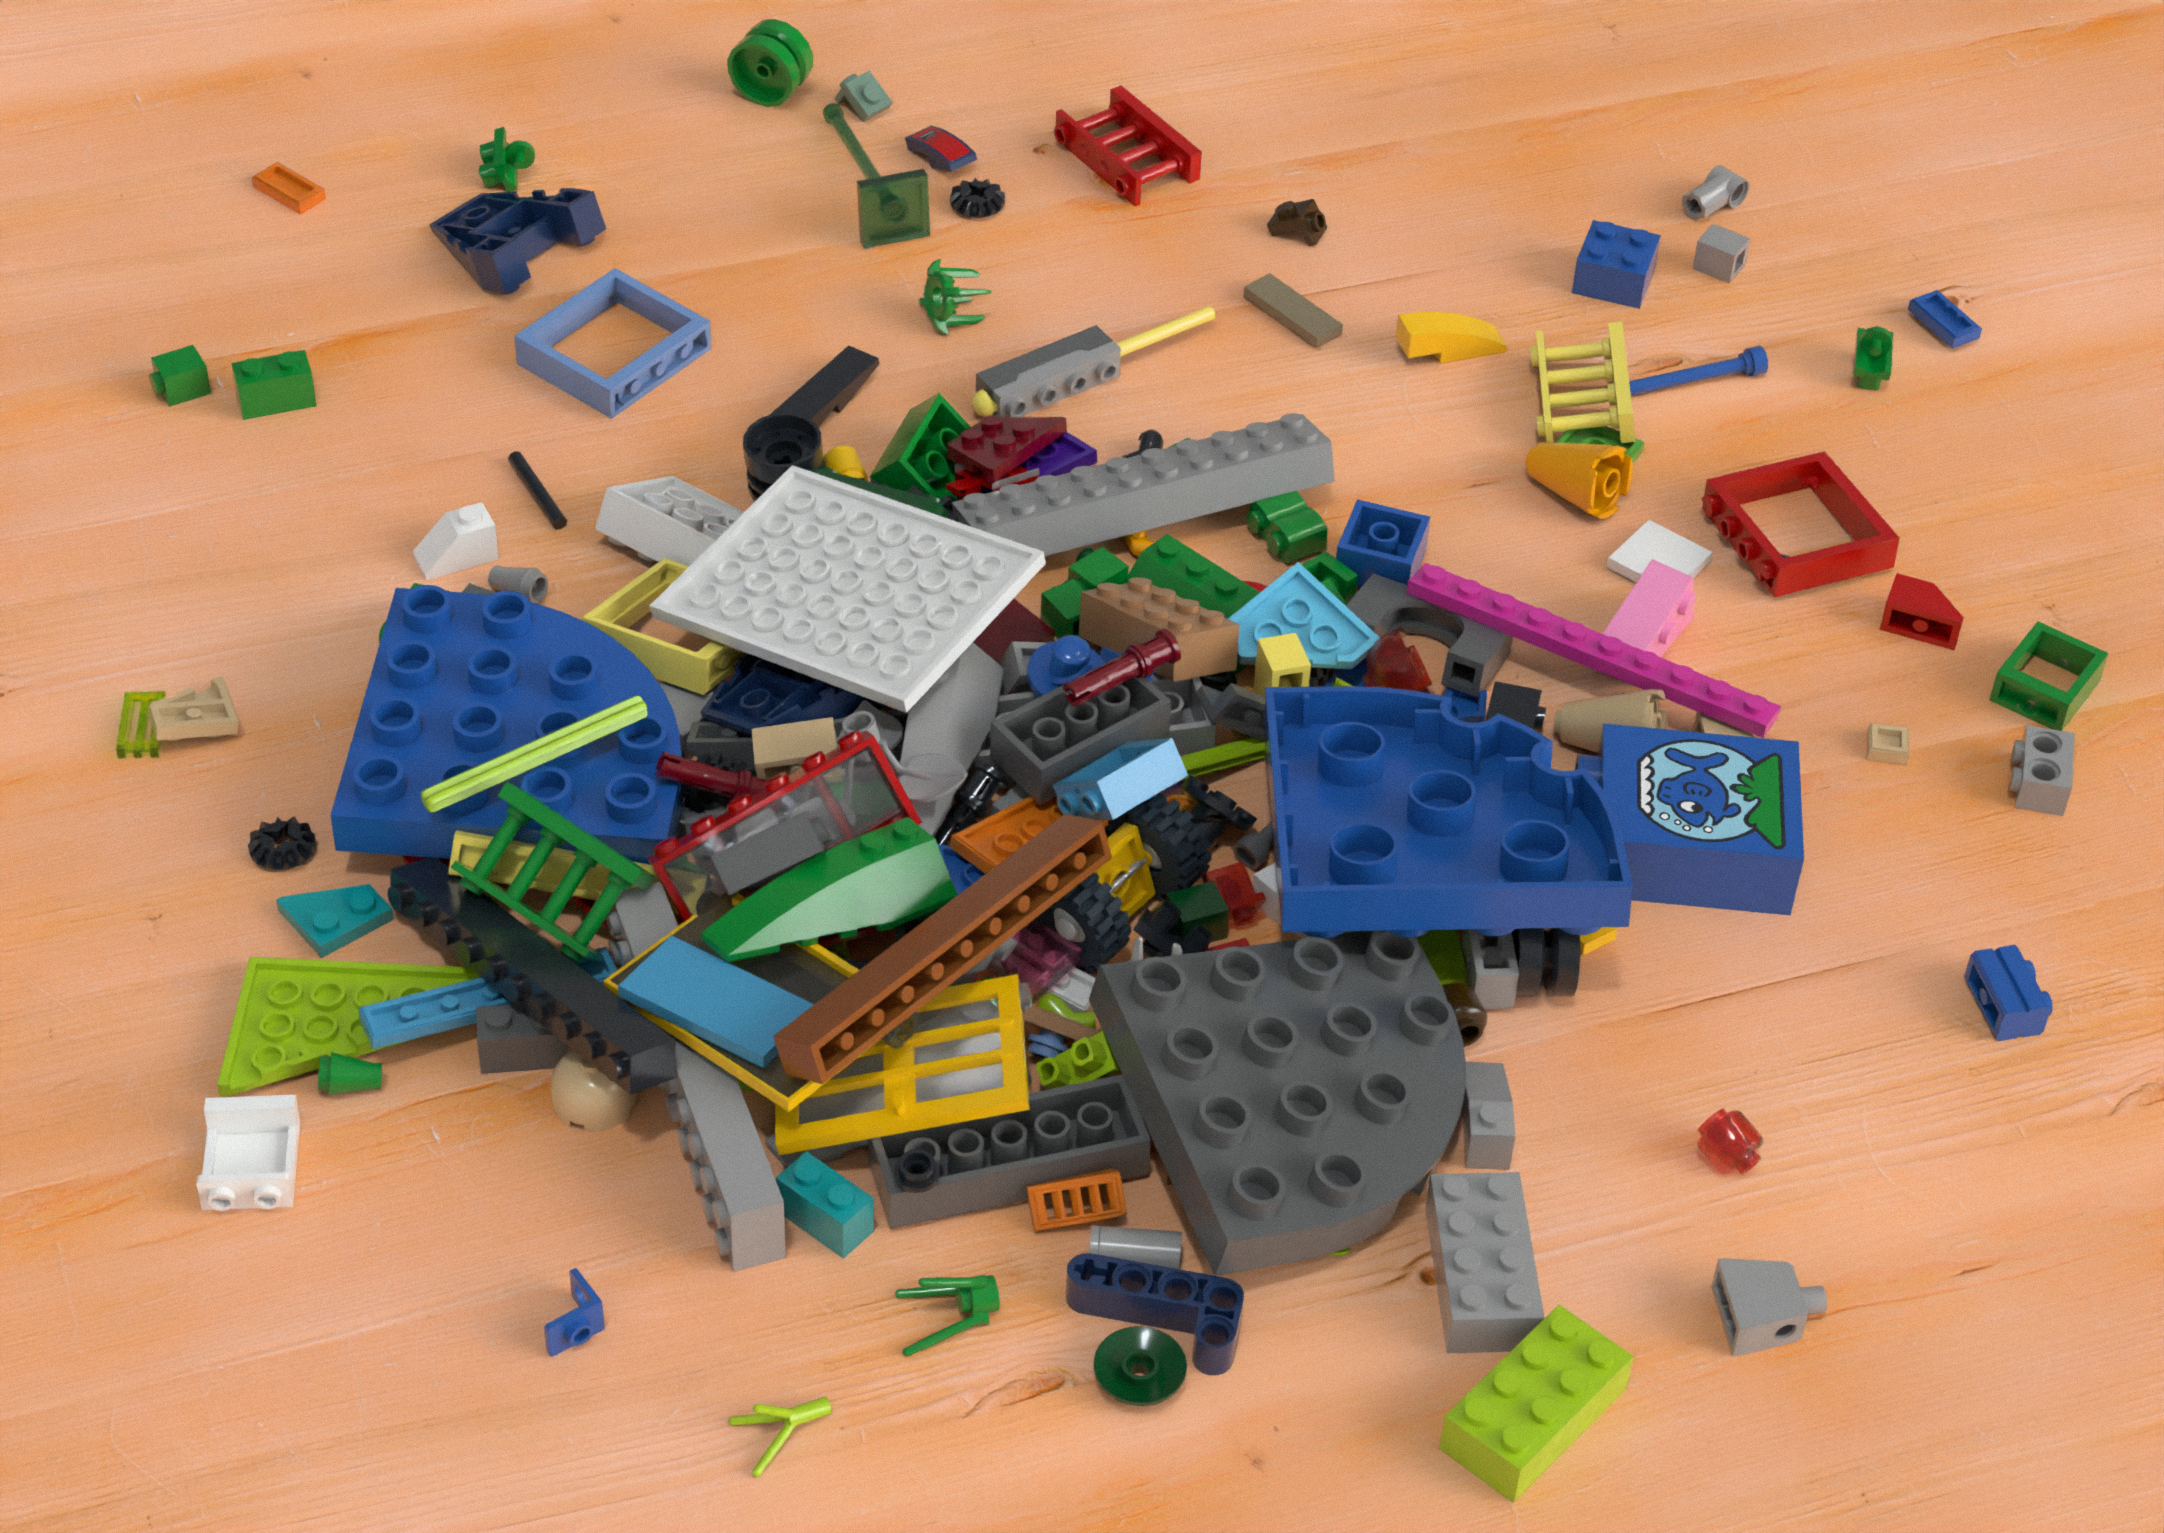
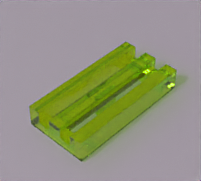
[116,691,166,759]

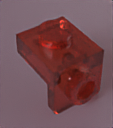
[1202,861,1267,924]

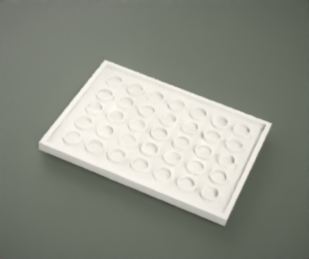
[650,465,1046,713]

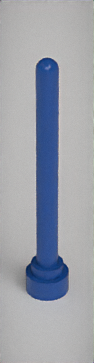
[1605,345,1768,395]

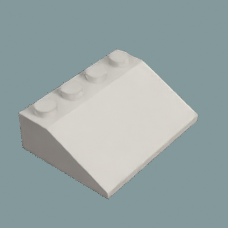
[595,476,744,566]

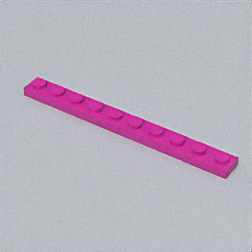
[1406,563,1781,738]

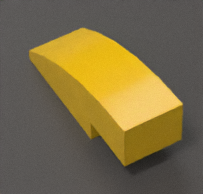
[1395,312,1507,364]

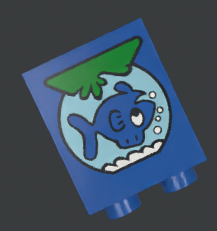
[1575,724,1804,915]

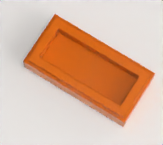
[252,162,326,215]

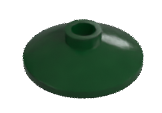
[1093,1326,1187,1406]

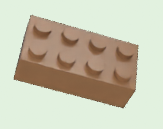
[1079,577,1239,682]

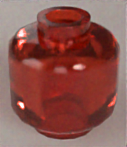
[1697,1108,1763,1175]

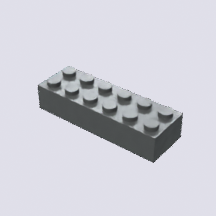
[868,1074,1151,1229]

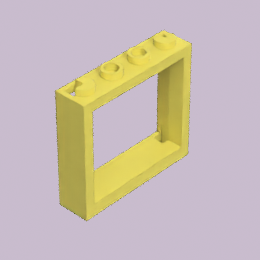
[582,558,749,695]

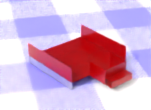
[946,464,1039,499]

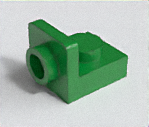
[1302,551,1358,604]

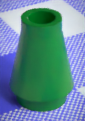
[317,1052,382,1096]

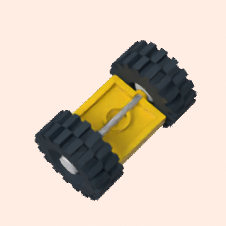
[1027,793,1212,974]

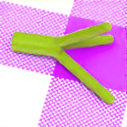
[729,1396,831,1477]

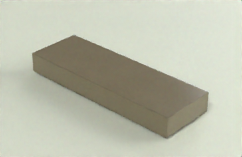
[1243,273,1343,348]

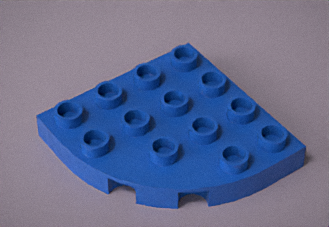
[330,585,684,868]
[1264,686,1633,939]

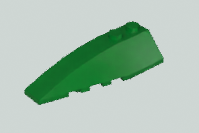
[701,817,957,962]

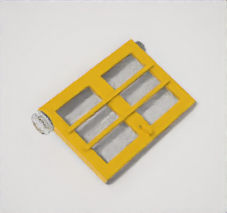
[768,974,1032,1155]

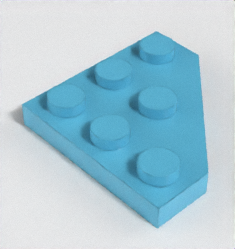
[1228,562,1381,669]

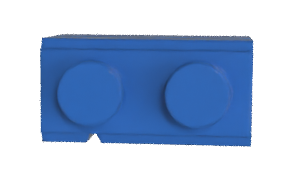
[1964,945,2053,1041]

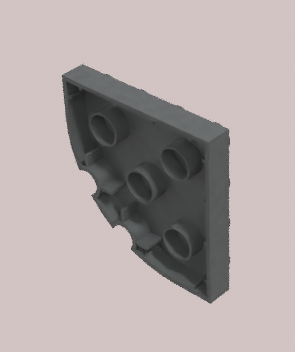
[1089,930,1466,1276]

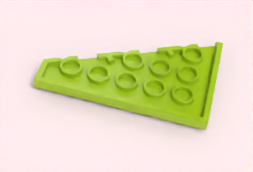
[217,957,480,1097]

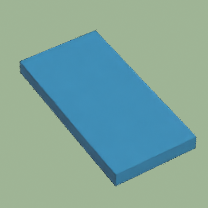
[618,935,814,1068]

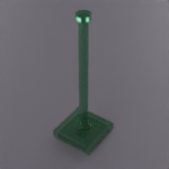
[823,103,930,248]

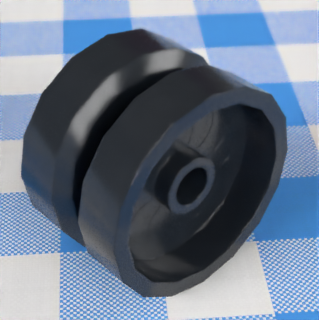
[1511,928,1580,997]

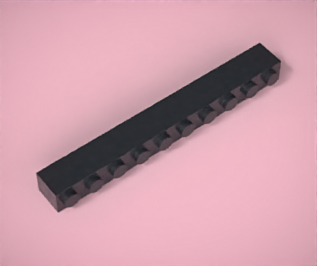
[388,857,676,1095]

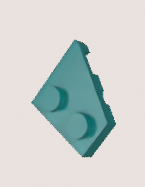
[276,884,394,958]

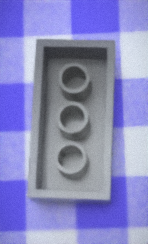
[1425,1172,1544,1353]

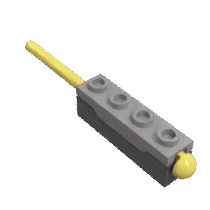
[972,306,1215,418]

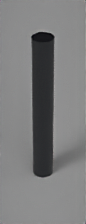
[508,451,567,529]

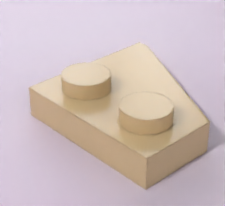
[149,677,239,741]

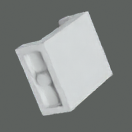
[196,1095,301,1211]

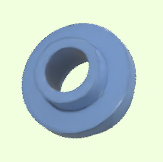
[1028,1028,1070,1059]

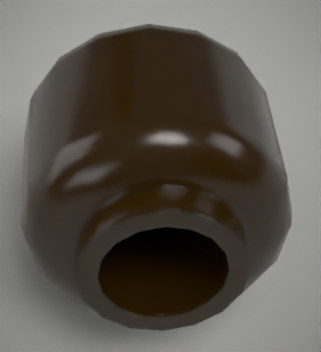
[1442,983,1488,1047]

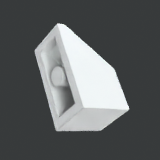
[413,502,499,580]

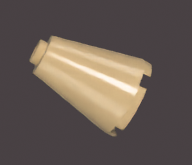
[1554,689,1667,753]

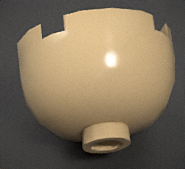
[550,1049,639,1132]

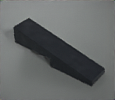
[770,345,880,427]

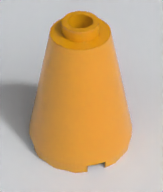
[1525,442,1633,519]

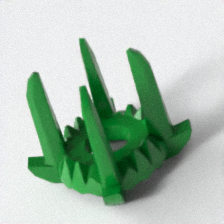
[919,259,991,335]

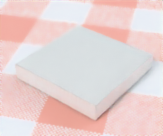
[1607,520,1713,583]

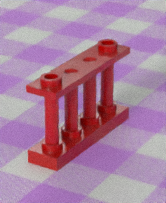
[1054,85,1202,206]

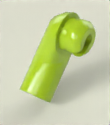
[1037,993,1095,1029]

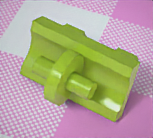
[1036,1030,1121,1090]

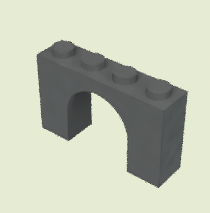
[1346,573,1513,697]

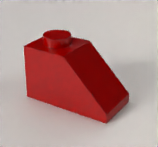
[1879,573,1964,651]

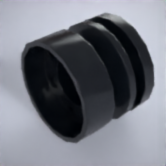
[743,413,825,502]

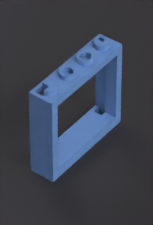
[514,268,711,419]

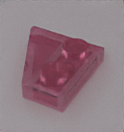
[999,919,1082,1005]

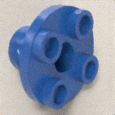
[1027,635,1104,697]

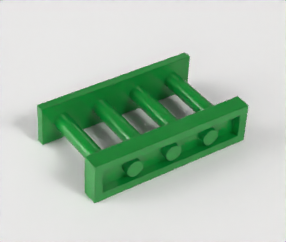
[451,781,655,963]

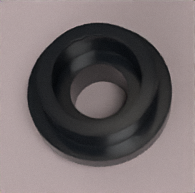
[894,1149,940,1193]

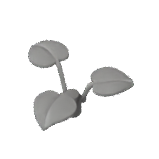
[789,700,968,845]

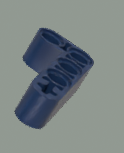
[1066,1253,1244,1375]

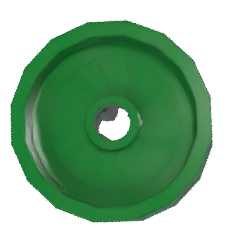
[727,19,813,107]

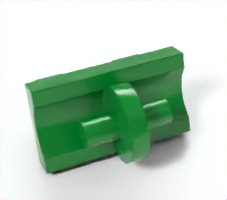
[479,127,535,192]
[1853,326,1894,390]

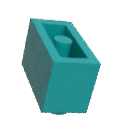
[776,1151,874,1259]

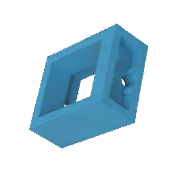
[1053,738,1188,821]

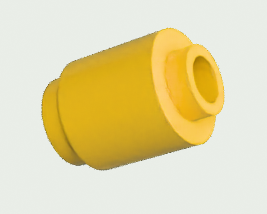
[823,445,868,481]

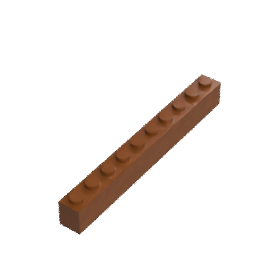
[773,814,1112,1084]

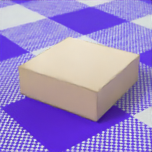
[1867,723,1909,765]

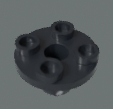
[1180,774,1257,851]

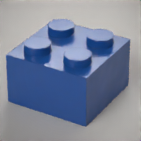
[1572,220,1661,309]
[1336,499,1431,588]

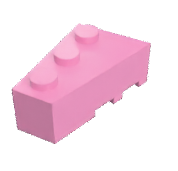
[1603,559,1696,657]

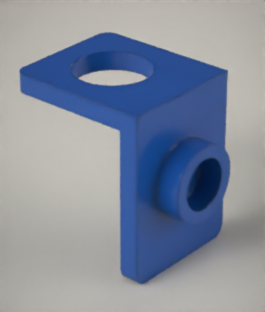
[544,1268,605,1357]

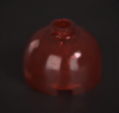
[1363,626,1435,694]

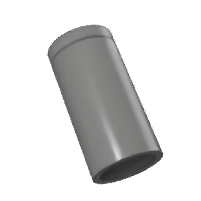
[1089,1225,1182,1269]

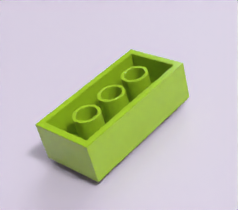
[1439,1304,1634,1503]

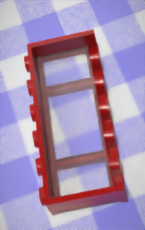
[647,730,922,950]

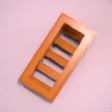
[1026,1168,1127,1231]

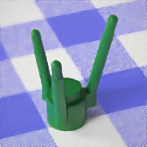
[895,1275,1000,1357]

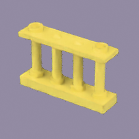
[1530,321,1636,443]

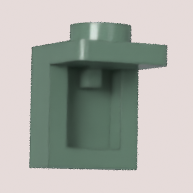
[834,70,893,122]

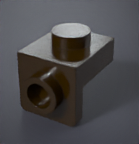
[1267,199,1327,246]

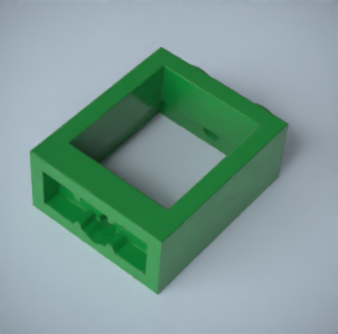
[1989,621,2109,731]

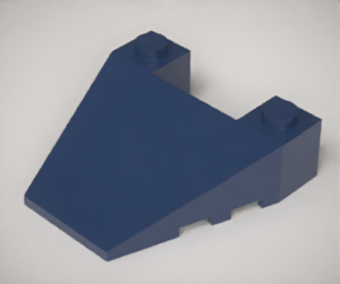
[430,188,606,295]
[700,654,884,736]

